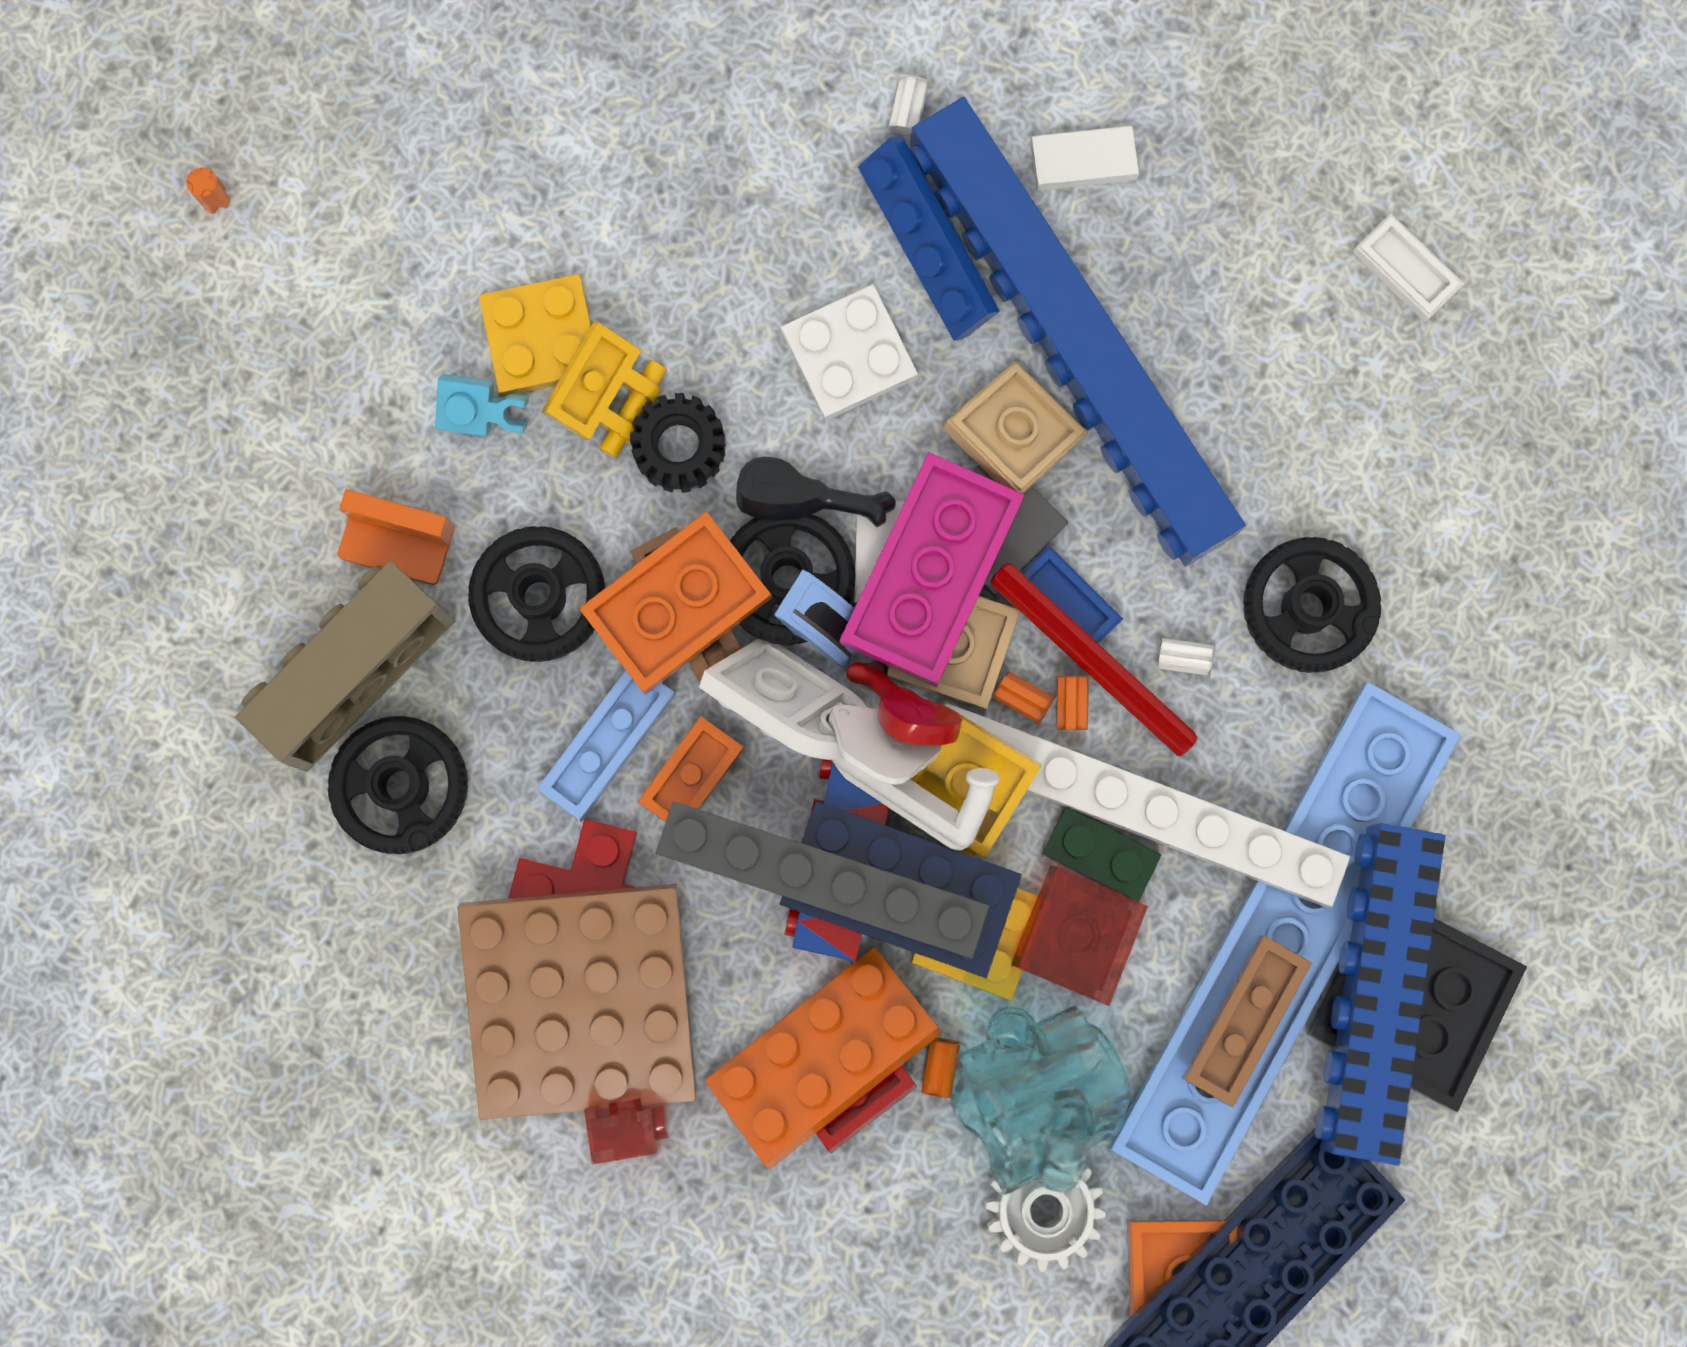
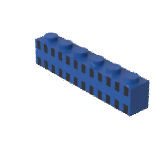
[1315,823,1446,1166]

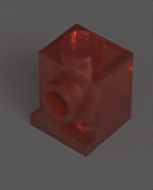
[584,1098,669,1164]

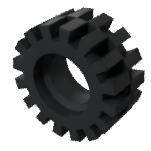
[630,393,726,493]

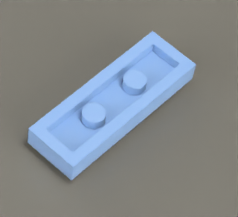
[537,670,676,822]

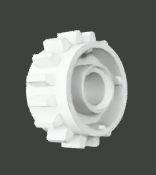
[984,1147,1106,1272]

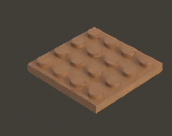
[457,884,696,1120]

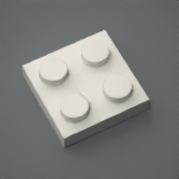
[781,284,918,421]

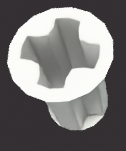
[889,74,934,136]
[1157,638,1215,680]

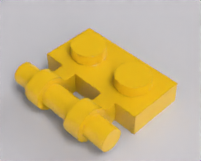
[541,322,667,459]

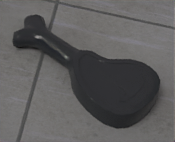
[736,457,896,528]

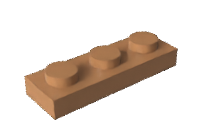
[1182,935,1312,1107]

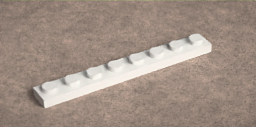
[945,702,1351,908]

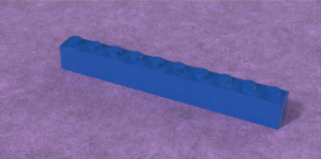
[910,96,1246,567]

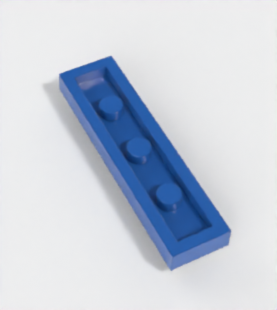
[858,136,1000,341]

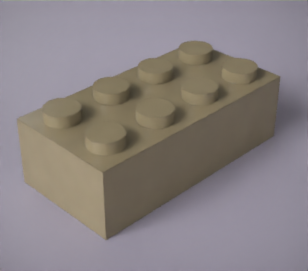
[234,560,456,772]

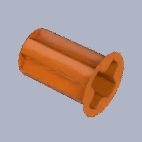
[186,167,231,214]
[993,671,1057,729]
[1055,676,1092,730]
[921,1037,966,1098]

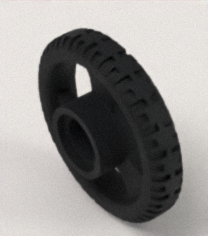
[730,514,855,645]
[468,526,605,662]
[1243,537,1382,673]
[328,716,468,854]

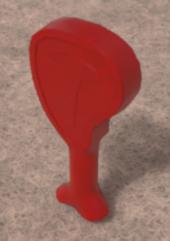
[846,661,962,745]

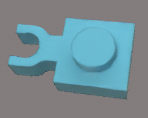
[435,374,529,437]

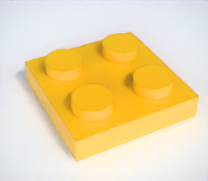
[479,274,591,397]

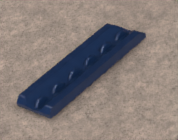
[1103,1128,1406,1347]

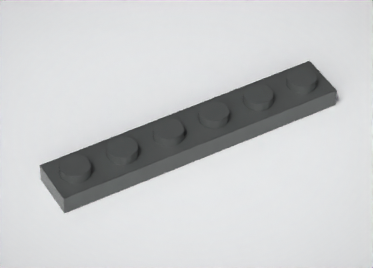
[655,801,990,959]

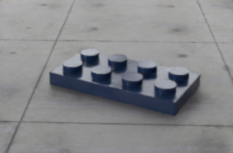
[779,801,1022,978]

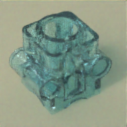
[950,1006,1131,1195]

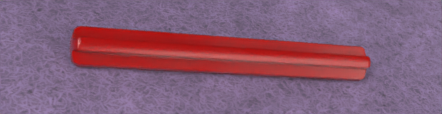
[991,562,1198,756]

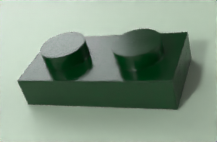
[1041,807,1162,903]

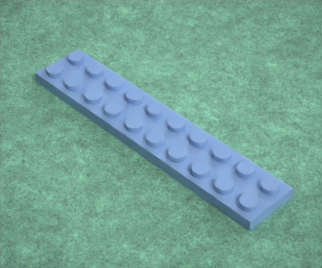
[1108,682,1461,1206]

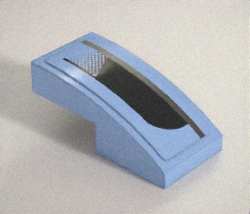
[775,570,857,670]

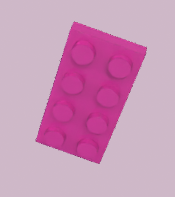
[840,452,1025,688]

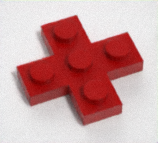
[508,819,637,898]

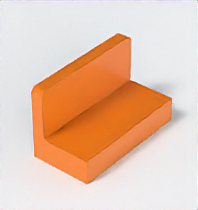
[337,489,455,585]

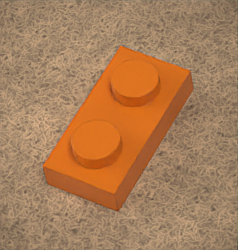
[638,716,744,822]

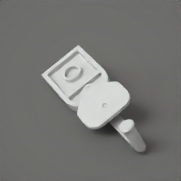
[699,638,1000,850]

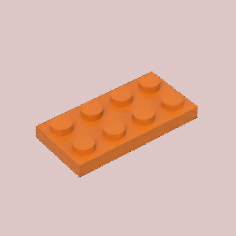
[704,947,942,1170]

